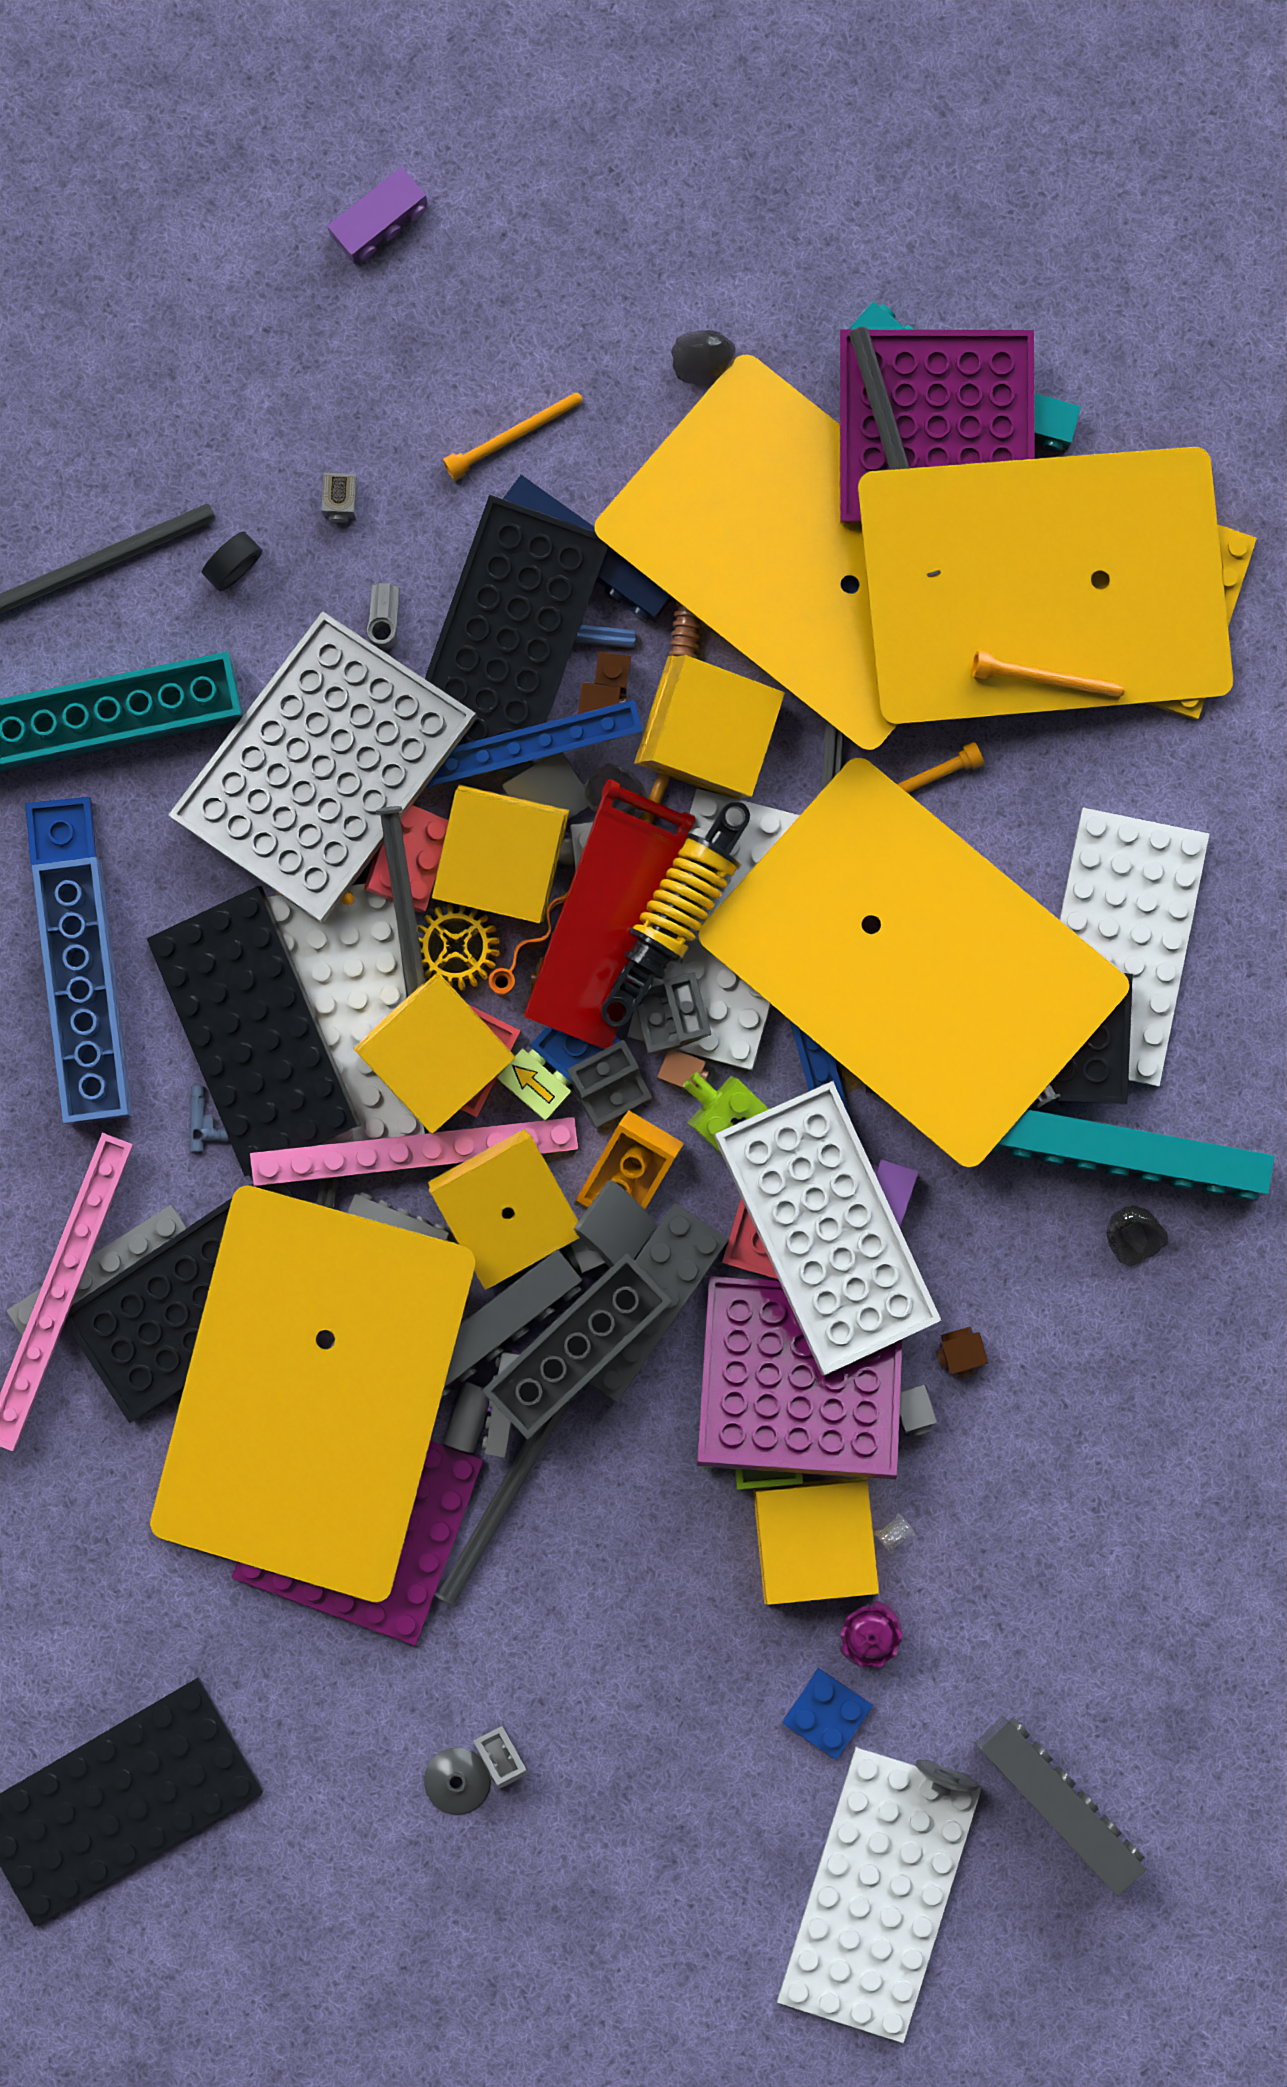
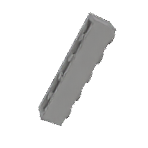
[347,1192,450,1241]
[482,1352,520,1457]

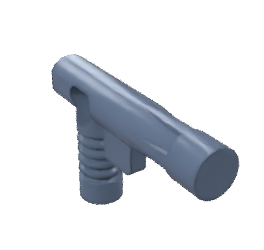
[190,1086,230,1151]

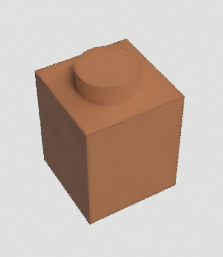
[657,1049,709,1092]

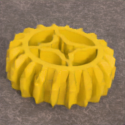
[417,904,500,991]

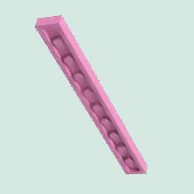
[250,1117,578,1186]
[0,1133,134,1451]

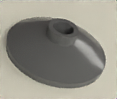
[424,1748,490,1814]
[915,1760,978,1796]

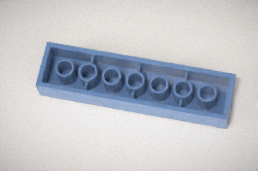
[32,857,133,1125]

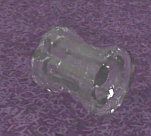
[873,1513,916,1555]

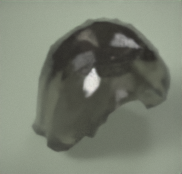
[672,330,736,386]
[584,763,647,818]
[1106,1205,1169,1266]

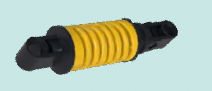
[600,801,750,1027]

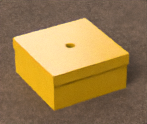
[634,655,785,800]
[432,785,570,923]
[353,972,515,1134]
[428,1128,579,1290]
[753,1478,879,1605]

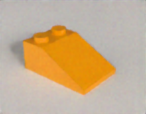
[576,1110,684,1210]

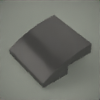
[502,752,595,820]
[636,972,711,1056]
[567,1039,653,1128]
[574,1180,657,1269]

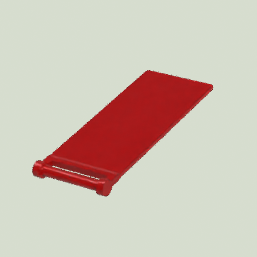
[524,779,695,1049]

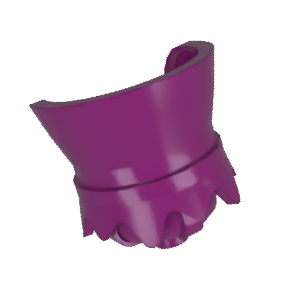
[840,1601,903,1668]

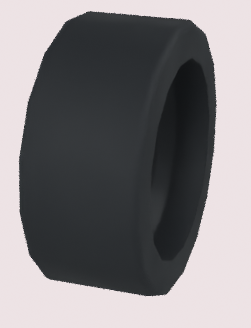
[201,531,263,592]

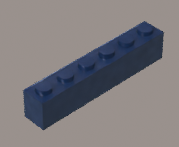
[503,475,673,623]

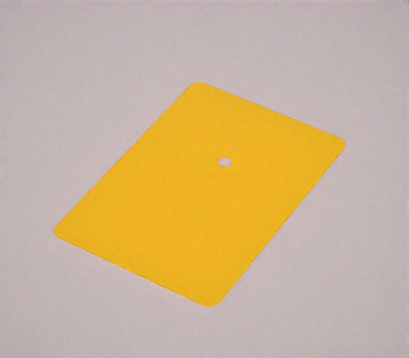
[594,355,898,750]
[858,447,1233,724]
[699,758,1129,1167]
[150,1186,476,1602]

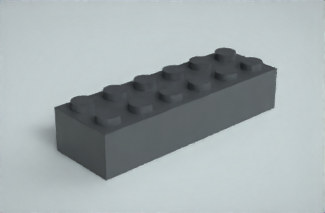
[589,1203,729,1402]
[441,1249,583,1399]
[482,1253,672,1439]
[975,1716,1147,1897]

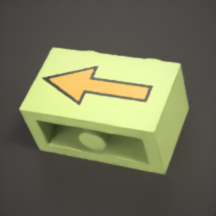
[497,1048,572,1121]

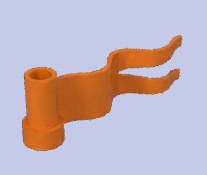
[489,892,568,997]

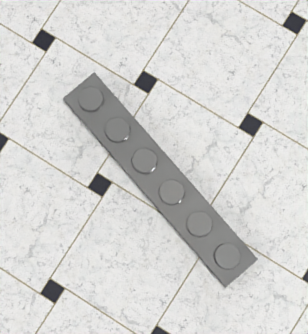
[6,1204,187,1336]

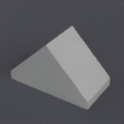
[473,1726,528,1789]

